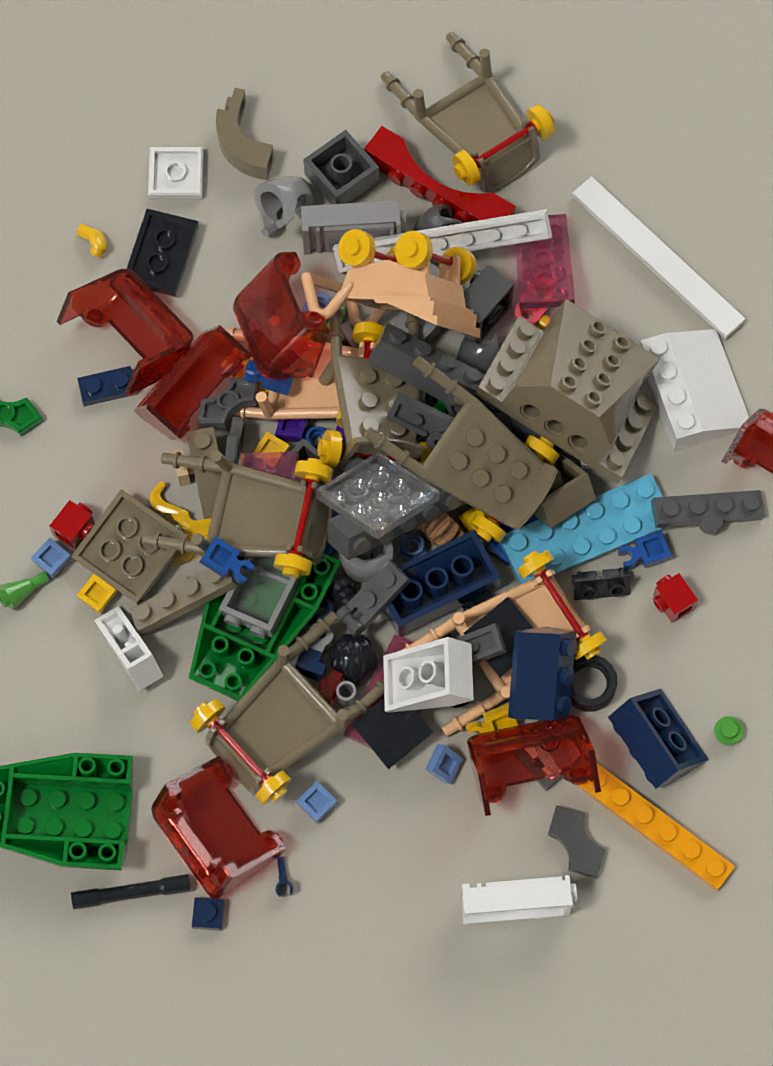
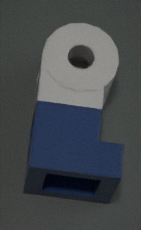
[295,623,334,683]

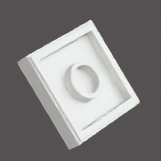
[148,147,204,199]

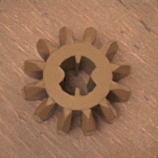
[418,513,464,547]

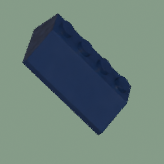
[384,530,501,637]

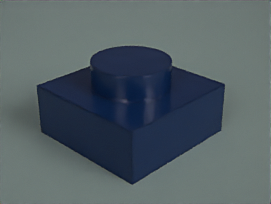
[192,897,225,931]

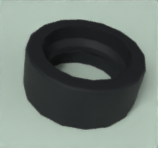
[571,655,617,712]

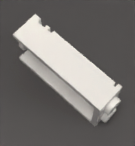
[461,875,577,925]

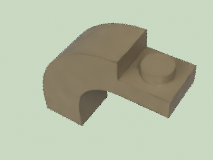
[216,88,274,181]

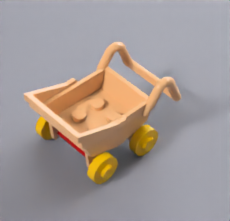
[301,229,480,338]

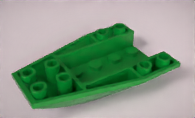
[189,553,341,701]
[0,753,133,871]

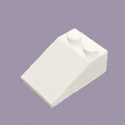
[383,637,473,713]

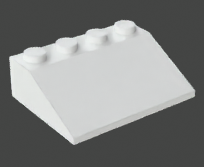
[640,329,753,451]

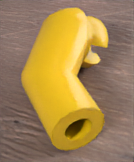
[76,223,108,258]

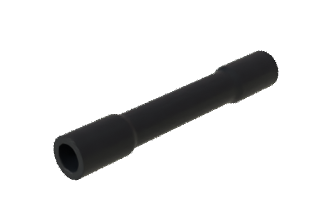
[71,874,190,910]

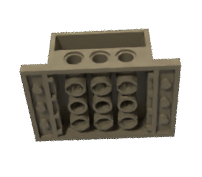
[474,299,660,484]

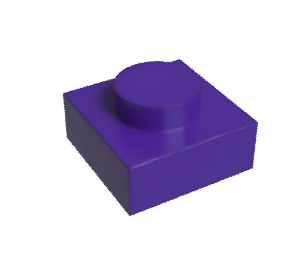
[275,419,309,442]

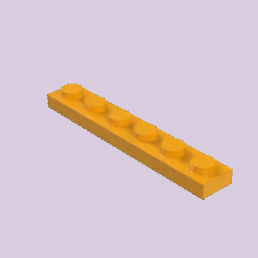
[576,761,736,891]

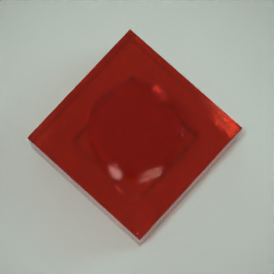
[318,669,344,706]

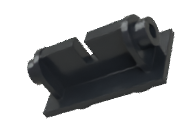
[571,567,631,601]

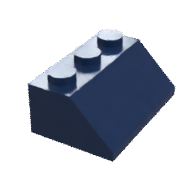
[508,627,577,721]
[608,688,709,789]

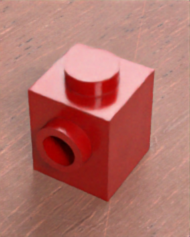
[49,500,95,550]
[653,573,698,623]

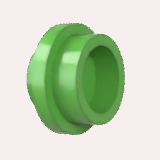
[714,716,743,745]

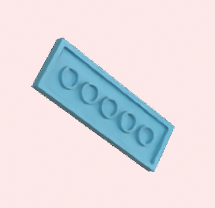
[500,474,670,585]

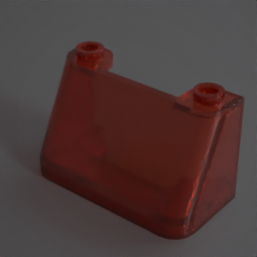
[233,252,330,379]
[151,756,286,900]

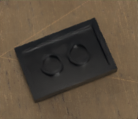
[123,209,199,297]

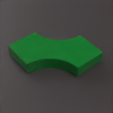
[0,398,43,437]

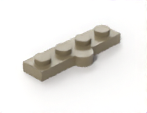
[131,568,238,636]

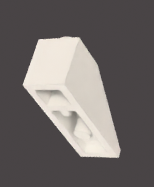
[94,606,164,691]

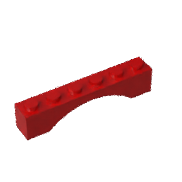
[364,125,516,223]

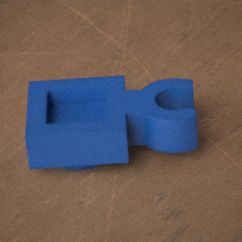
[243,360,294,395]
[618,530,671,569]
[199,537,255,584]

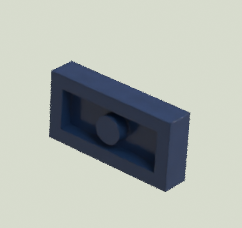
[77,366,137,407]

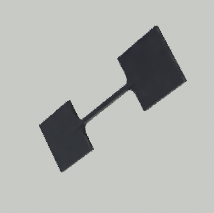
[352,597,533,770]

